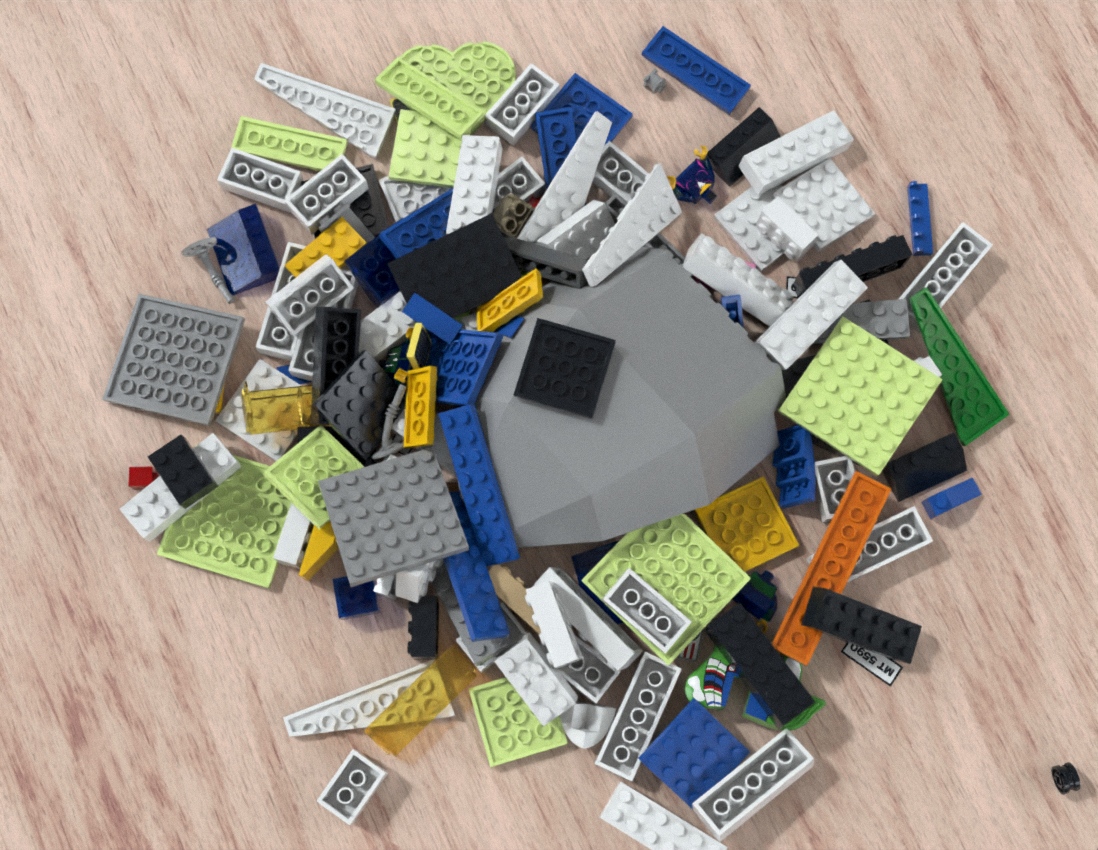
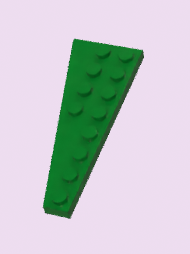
[909,287,1010,446]

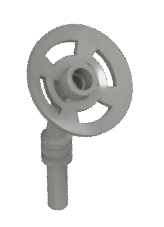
[181,237,235,304]
[372,384,407,459]

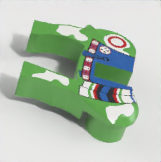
[685,645,826,731]

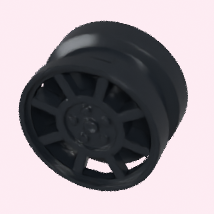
[1051,762,1081,795]

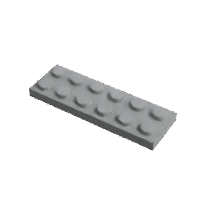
[810,299,910,346]
[432,560,512,666]

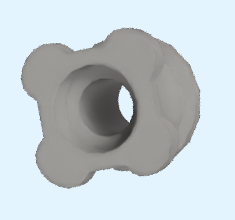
[643,69,666,94]

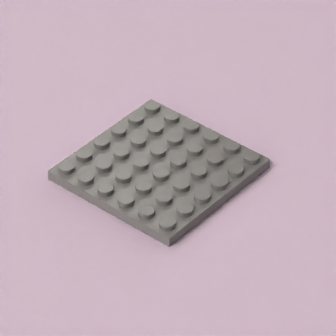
[103,294,245,426]
[318,447,469,587]

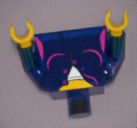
[667,145,717,204]

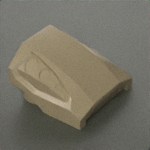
[493,193,535,238]

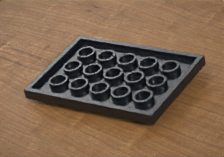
[387,213,522,331]

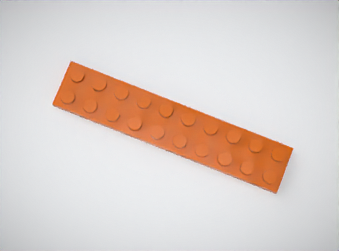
[771,471,891,666]

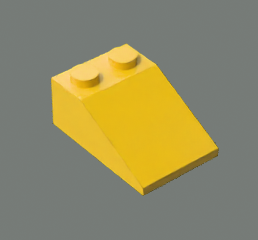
[299,521,339,581]

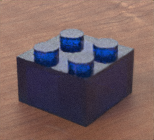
[332,576,381,620]

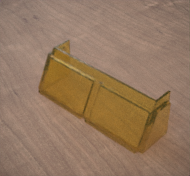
[241,381,330,435]
[364,645,478,757]

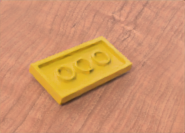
[285,217,367,278]
[476,268,543,332]
[403,366,437,448]

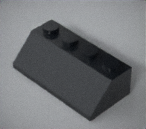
[706,107,781,187]
[882,432,967,502]

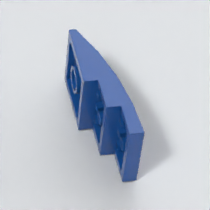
[772,425,816,509]

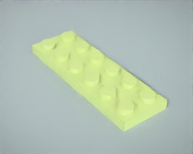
[375,57,484,140]
[231,116,348,171]

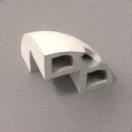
[560,701,616,748]

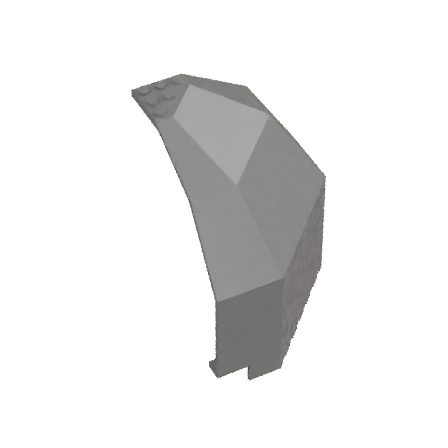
[458,247,786,548]

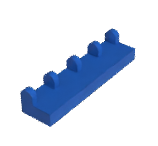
[907,181,933,256]

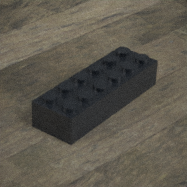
[793,235,912,298]
[311,307,361,425]
[801,586,922,664]
[705,603,815,730]

